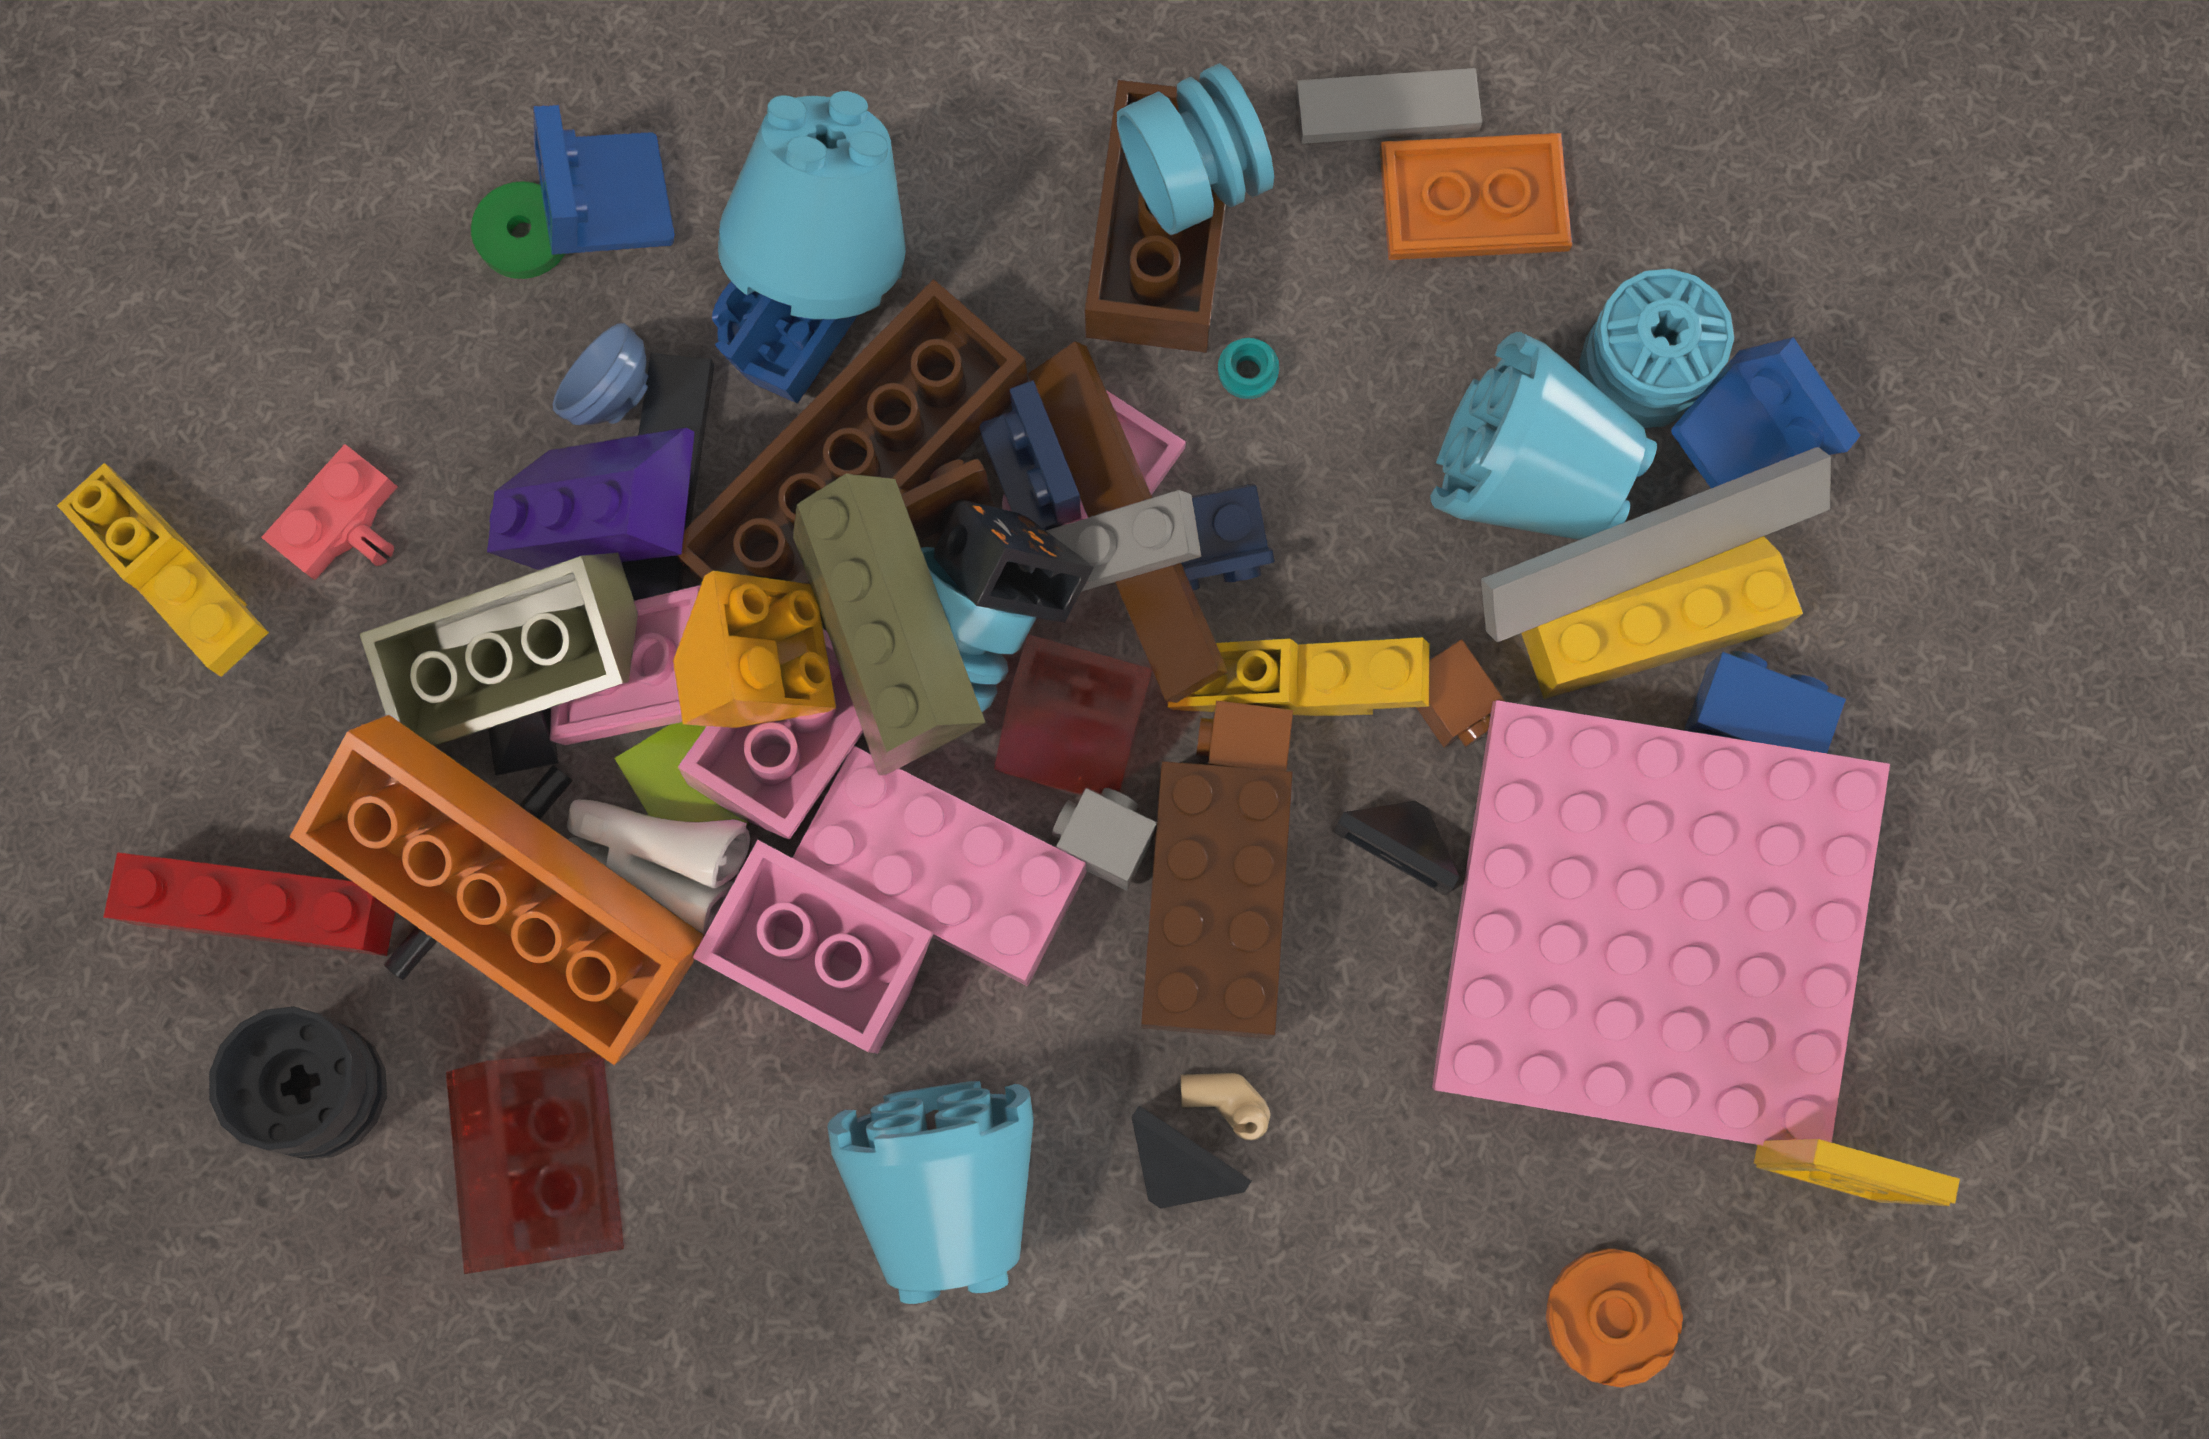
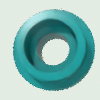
[1218,338,1279,399]

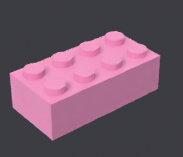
[792,746,1087,986]

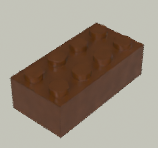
[1085,80,1226,353]
[1141,761,1293,1039]

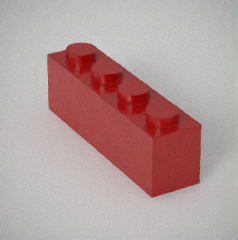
[103,852,395,956]

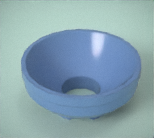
[553,323,648,425]

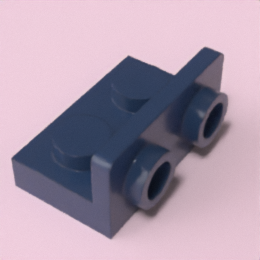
[979,380,1081,531]
[1181,483,1275,591]

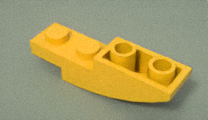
[57,463,269,677]
[1168,637,1430,716]

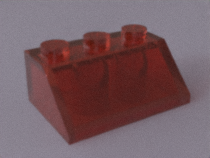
[446,1052,624,1274]

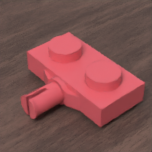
[261,444,398,580]

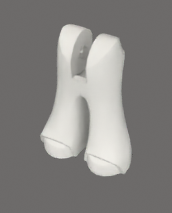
[567,799,750,935]

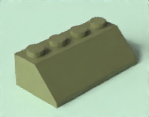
[793,474,986,775]
[359,553,638,746]

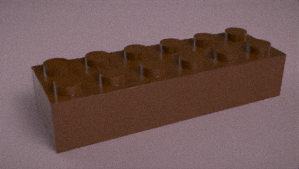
[675,279,1028,584]

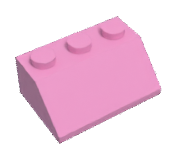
[678,629,863,840]
[693,840,934,1054]

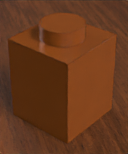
[1416,640,1505,748]
[1196,700,1293,771]

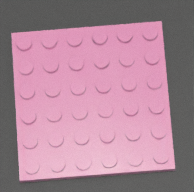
[1432,700,1890,1146]

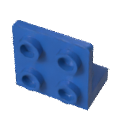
[533,105,675,255]
[1671,337,1861,488]

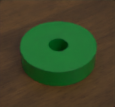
[471,181,565,279]

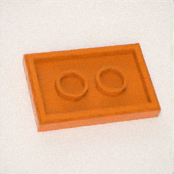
[1380,133,1572,260]

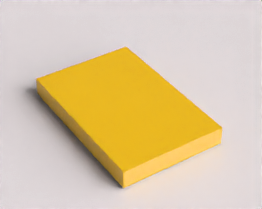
[1754,1139,1960,1206]

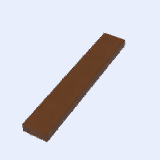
[1027,341,1228,703]

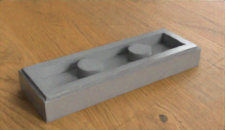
[1296,68,1482,144]

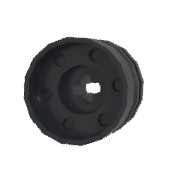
[209,1006,387,1160]

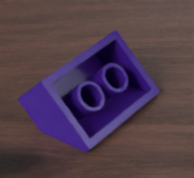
[487,428,695,570]

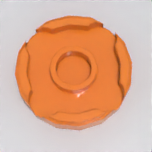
[1546,1248,1683,1388]

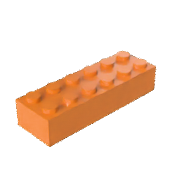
[290,715,705,1065]

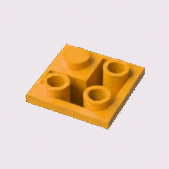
[673,571,836,728]

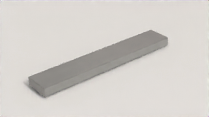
[1481,447,1831,642]

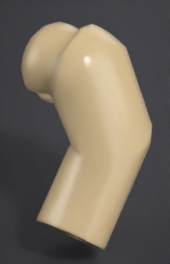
[1181,1073,1271,1141]

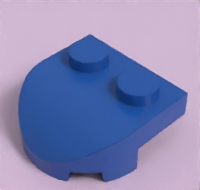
[712,281,858,404]

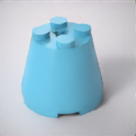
[718,91,906,319]
[1430,332,1657,540]
[827,1081,1034,1304]

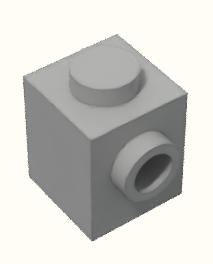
[1052,788,1157,891]

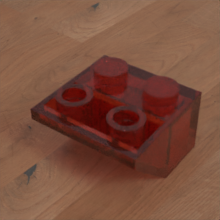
[994,634,1153,796]

